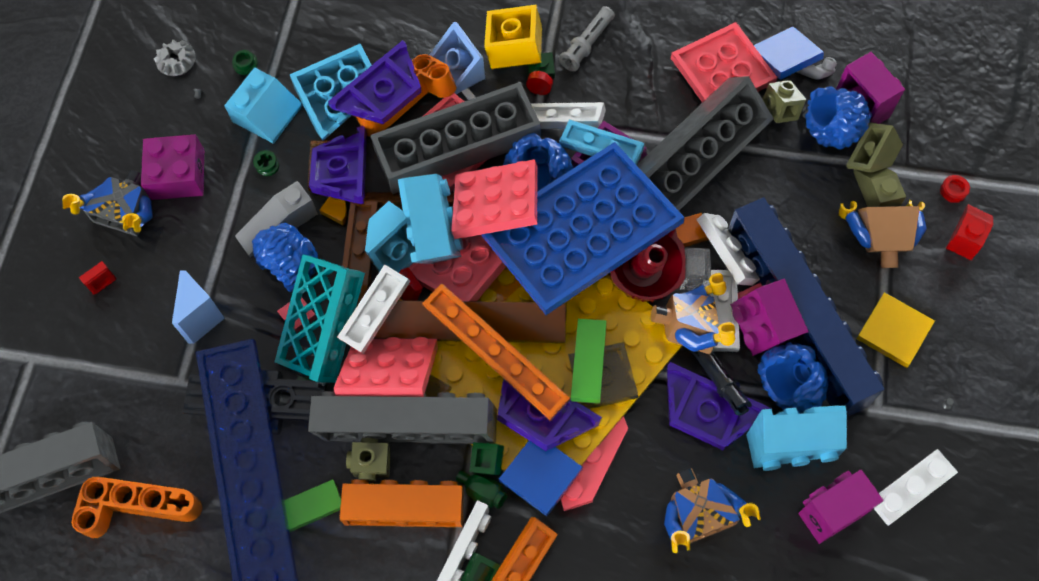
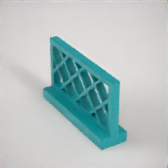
[275,254,365,383]

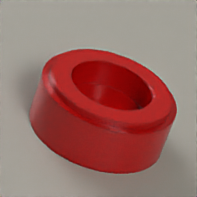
[526,71,553,95]
[940,175,970,203]

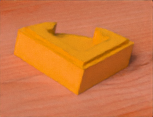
[320,197,347,225]

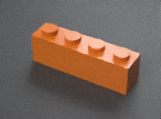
[340,479,464,527]

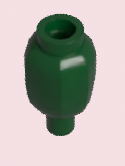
[456,470,508,509]

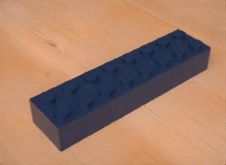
[728,197,884,417]

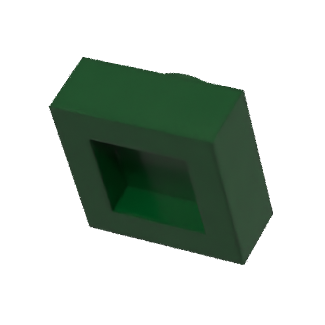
[528,52,555,79]
[469,442,504,475]
[460,552,501,581]

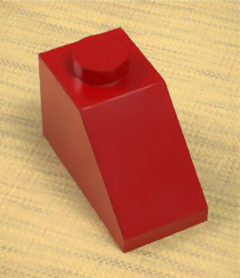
[946,204,993,260]

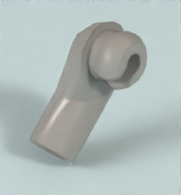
[797,57,837,80]

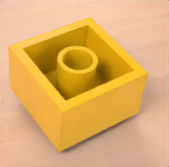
[484,5,542,69]

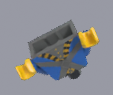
[62,170,153,237]

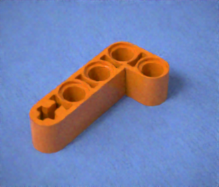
[356,54,457,137]
[72,477,202,538]

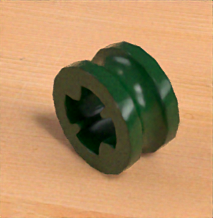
[253,150,280,176]

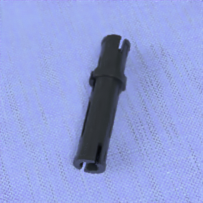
[692,351,752,415]

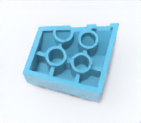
[290,44,372,141]
[398,174,463,264]
[746,406,847,471]

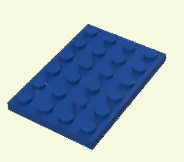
[481,142,684,315]

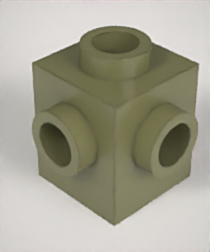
[762,80,806,123]
[346,438,391,482]

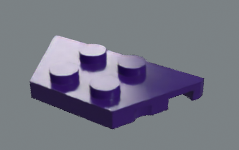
[328,40,422,124]
[309,126,367,204]
[667,362,772,450]
[497,379,602,451]

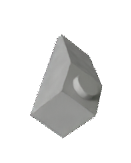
[235,181,318,257]

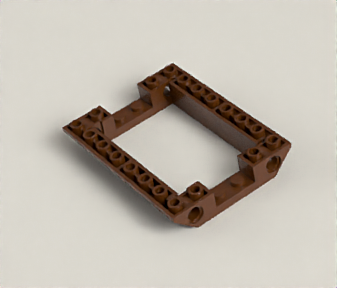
[342,192,567,343]

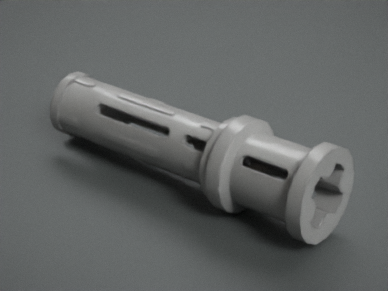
[559,6,615,71]

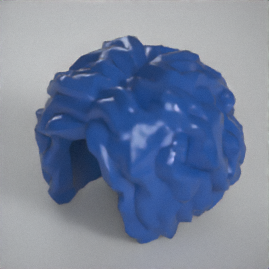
[805,86,872,149]
[503,133,573,191]
[252,222,318,292]
[757,342,829,414]

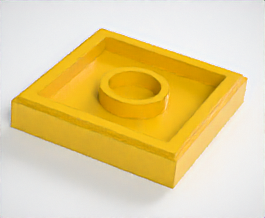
[856,292,935,368]

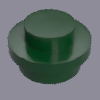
[232,50,258,75]

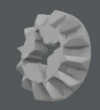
[154,40,195,76]

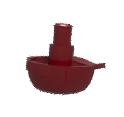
[610,229,686,302]

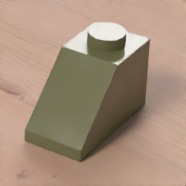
[846,122,903,173]
[853,168,906,207]

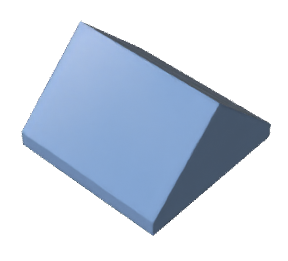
[429,22,485,94]
[172,271,225,344]

